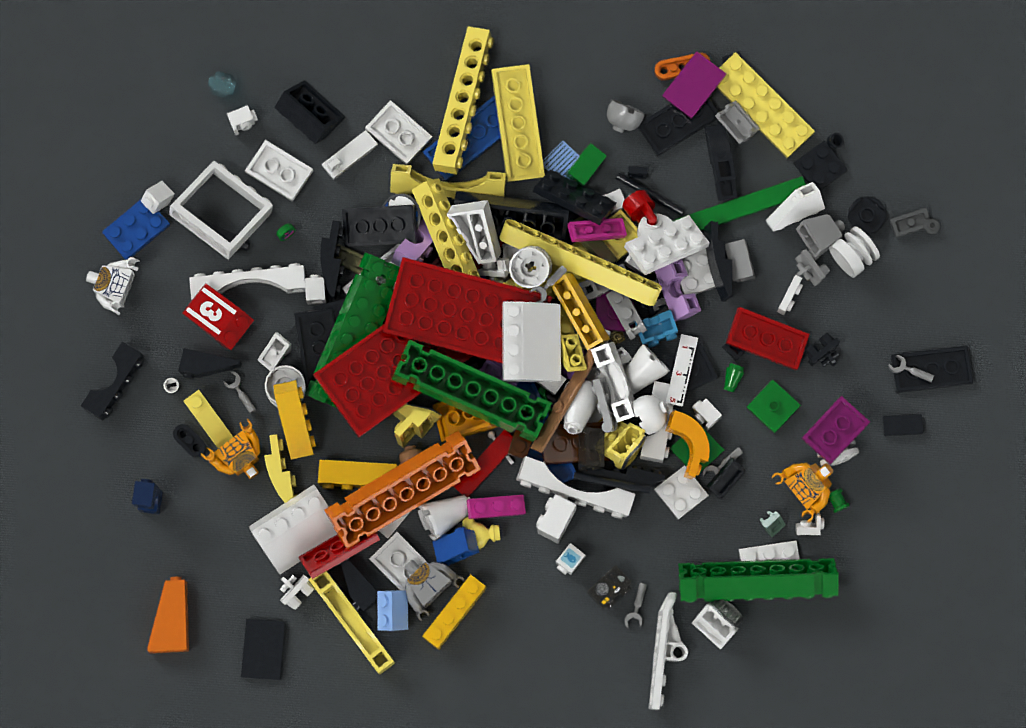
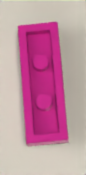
[568,218,627,242]
[466,495,526,519]

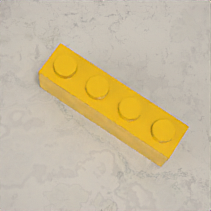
[551,273,610,351]
[273,380,316,459]
[318,460,397,490]
[422,574,487,650]

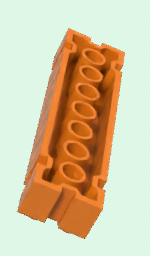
[324,431,481,549]

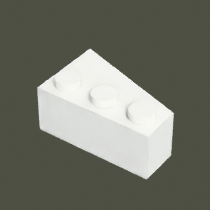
[447,200,501,264]

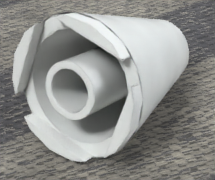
[625,344,670,395]
[564,380,598,434]
[418,495,470,540]

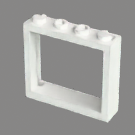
[169,161,273,260]

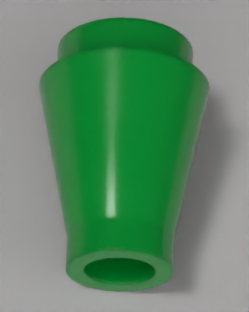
[724,363,744,393]

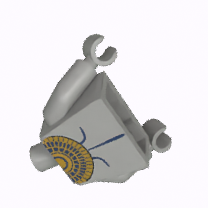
[405,560,464,621]

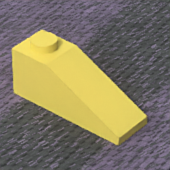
[183,390,233,448]

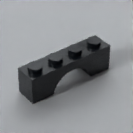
[81,342,144,421]

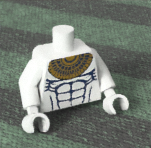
[86,257,140,315]

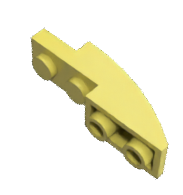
[560,304,587,372]
[264,434,297,503]

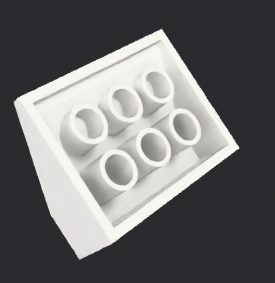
[502,302,561,382]
[249,485,337,574]

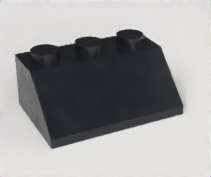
[274,80,345,144]

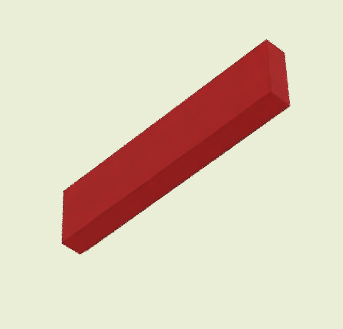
[453,429,513,497]

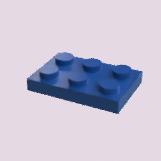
[102,200,170,260]

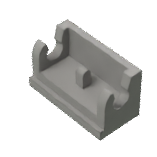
[715,100,760,144]
[725,239,756,283]

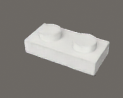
[777,275,803,315]

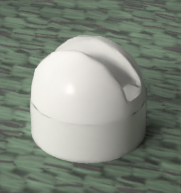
[163,378,179,393]

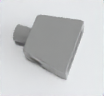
[796,214,845,259]

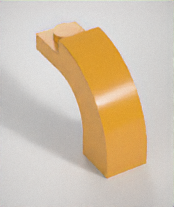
[665,410,710,479]

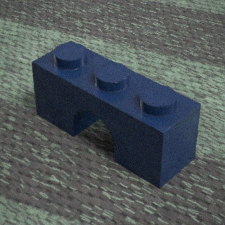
[132,479,163,514]

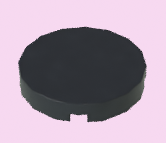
[848,197,886,235]

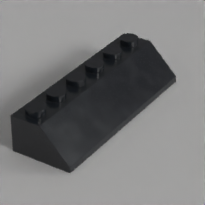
[454,191,569,242]

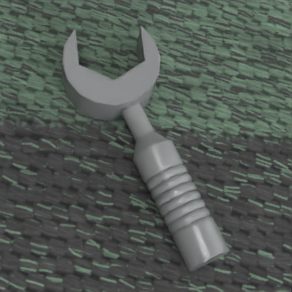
[529,266,567,303]
[888,355,934,382]
[223,372,256,414]
[703,447,743,477]
[625,583,647,628]

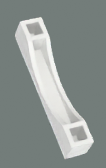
[189,263,306,300]
[516,456,635,519]

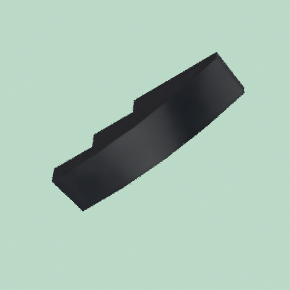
[704,221,732,302]

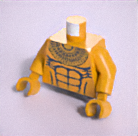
[201,419,260,479]
[771,463,833,523]

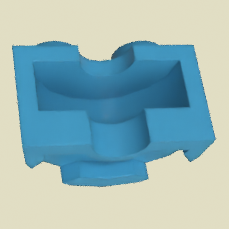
[635,310,678,348]

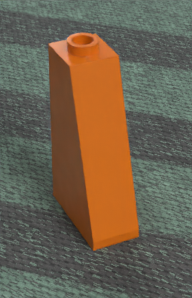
[147,577,189,653]

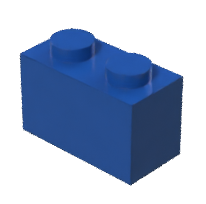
[432,527,479,566]

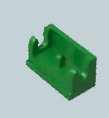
[565,143,607,186]

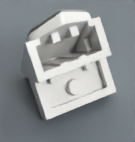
[692,600,744,649]

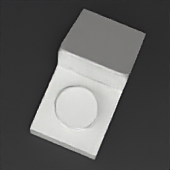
[257,332,292,371]

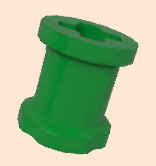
[829,488,850,513]

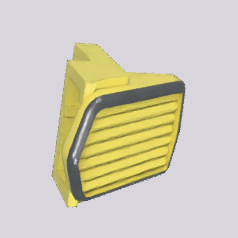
[393,403,442,448]
[593,421,646,470]

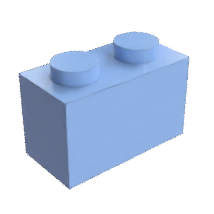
[377,590,408,631]

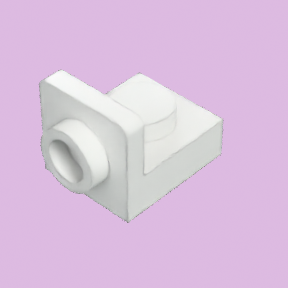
[795,513,824,535]

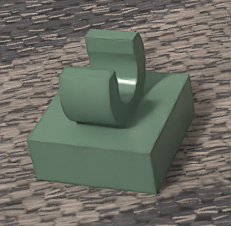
[760,511,786,538]

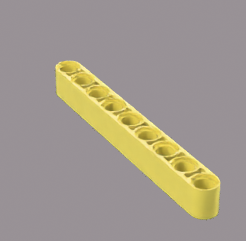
[499,219,662,306]

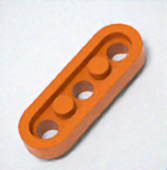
[655,53,710,80]

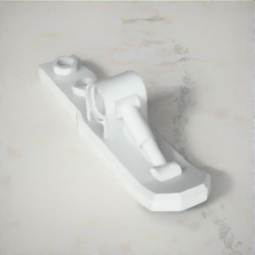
[649,592,688,710]

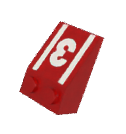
[182,283,254,350]

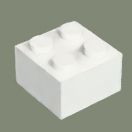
[536,494,576,544]

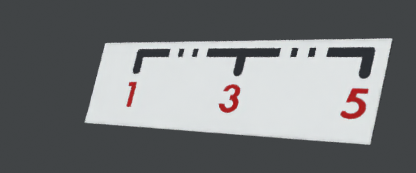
[666,334,698,407]

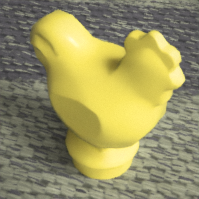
[462,517,501,549]

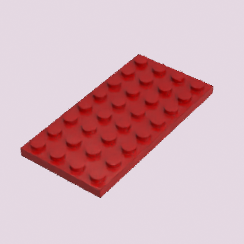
[383,257,552,364]
[313,324,473,438]

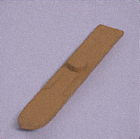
[530,349,594,453]

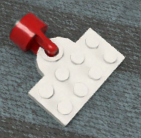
[622,190,710,275]

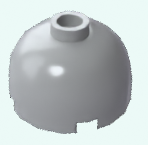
[607,99,645,133]

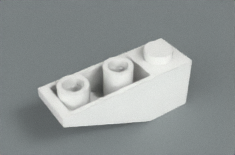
[766,182,825,232]

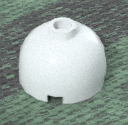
[632,395,669,435]

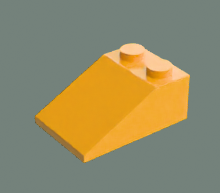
[432,402,498,442]

